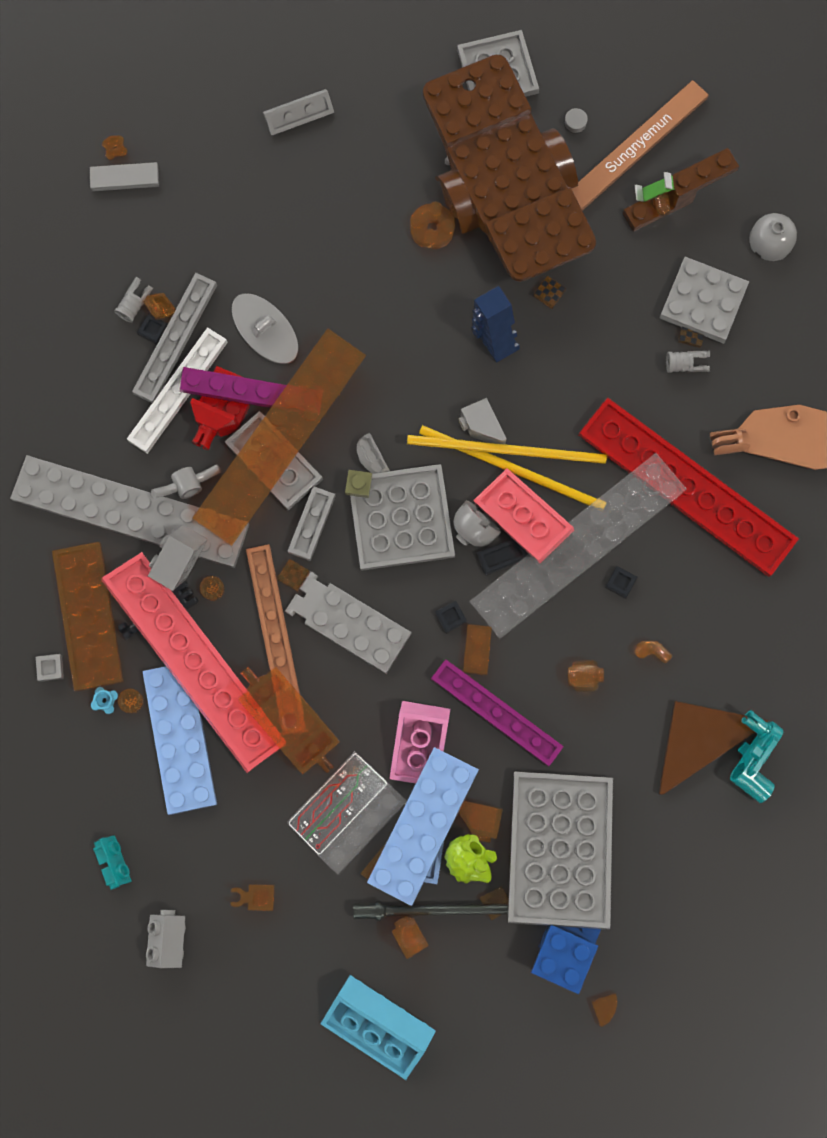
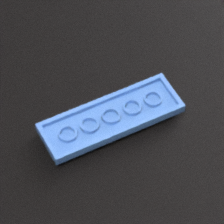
[143,666,217,815]
[367,747,479,906]

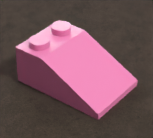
[390,701,450,783]

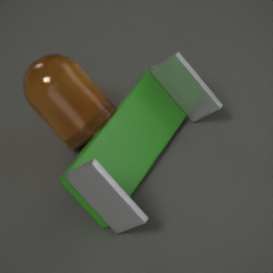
[635,172,674,216]

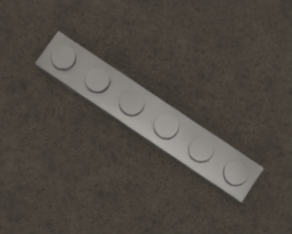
[132,273,217,403]

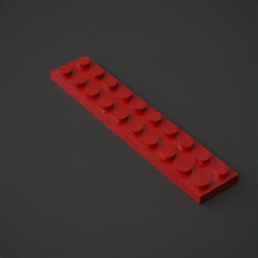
[578,398,799,577]

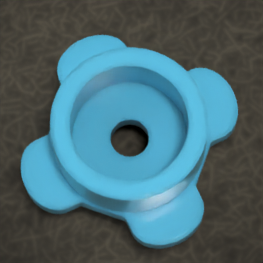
[91,687,118,714]

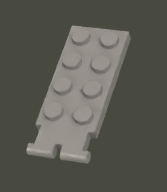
[285,571,411,674]

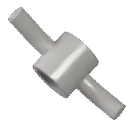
[151,464,221,499]

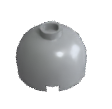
[749,213,797,261]
[453,500,501,547]

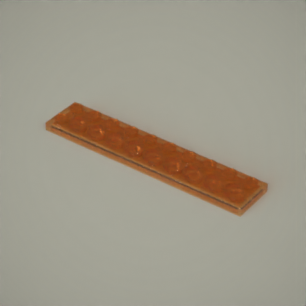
[192,329,366,547]

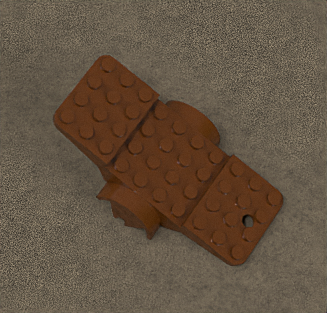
[423,54,596,282]

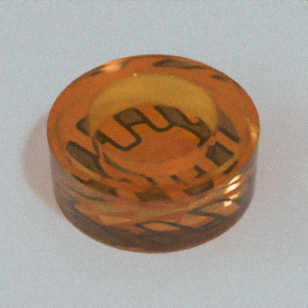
[200,576,225,601]
[118,689,144,714]

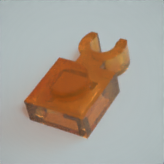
[231,885,275,911]

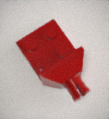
[190,366,251,450]

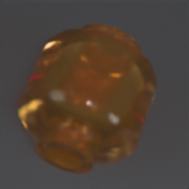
[568,660,604,692]

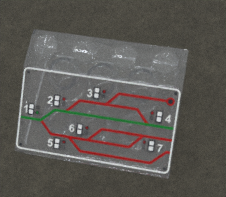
[286,751,407,875]

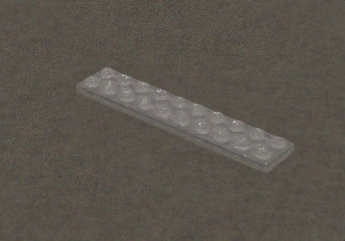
[470,453,687,639]

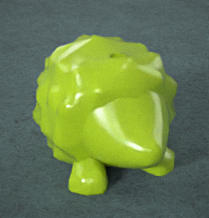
[444,834,497,884]

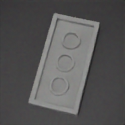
[225,411,323,511]

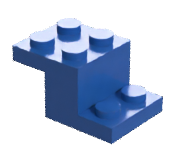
[531,925,601,994]

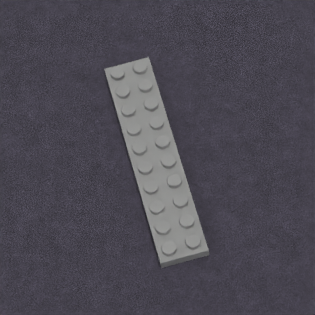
[10,455,250,569]

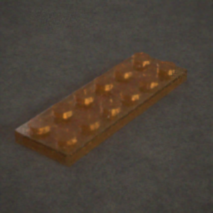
[52,542,124,692]

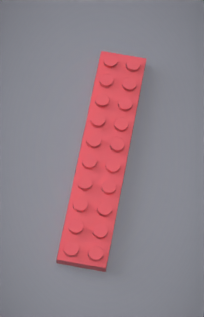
[102,552,287,773]

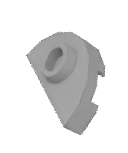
[357,433,390,474]

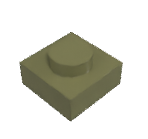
[345,470,372,498]

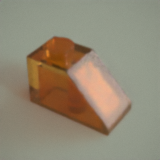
[458,801,503,843]
[392,916,429,959]

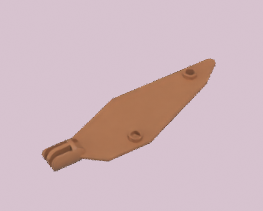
[710,405,827,470]

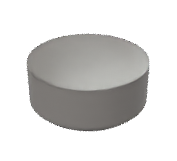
[564,108,588,133]

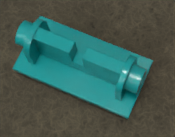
[93,835,132,890]

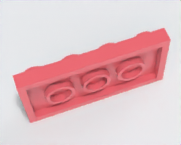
[473,469,574,563]

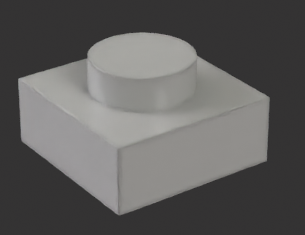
[36,654,64,682]

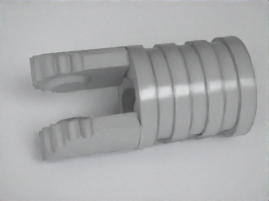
[114,277,153,323]
[666,351,710,373]

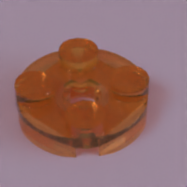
[410,202,455,249]

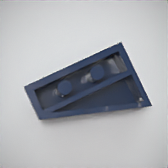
[471,286,520,363]

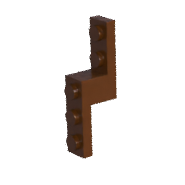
[623,148,740,232]

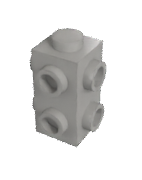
[146,910,186,968]

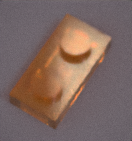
[463,624,492,675]

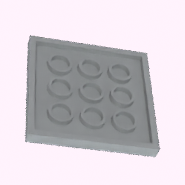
[350,464,455,571]

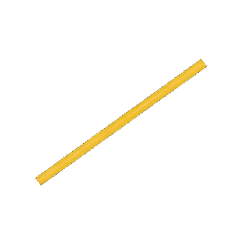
[419,425,606,511]
[407,435,607,464]

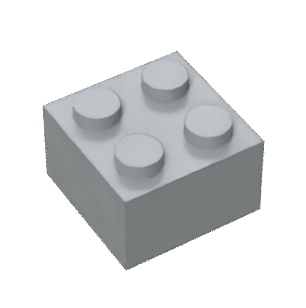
[148,525,208,591]

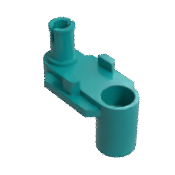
[730,710,783,803]

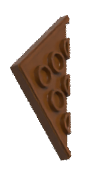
[659,701,768,795]

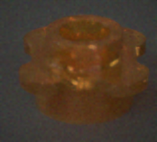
[102,135,128,160]

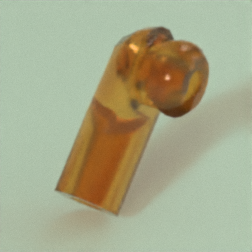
[635,641,672,663]

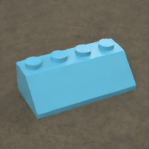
[321,975,436,1080]

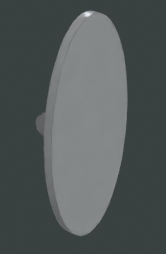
[232,294,298,364]

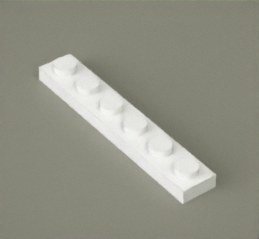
[127,327,228,454]

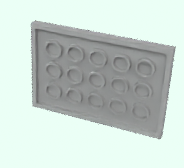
[508,772,613,930]

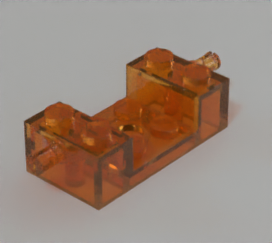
[237,666,340,775]

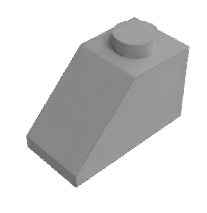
[458,398,507,444]

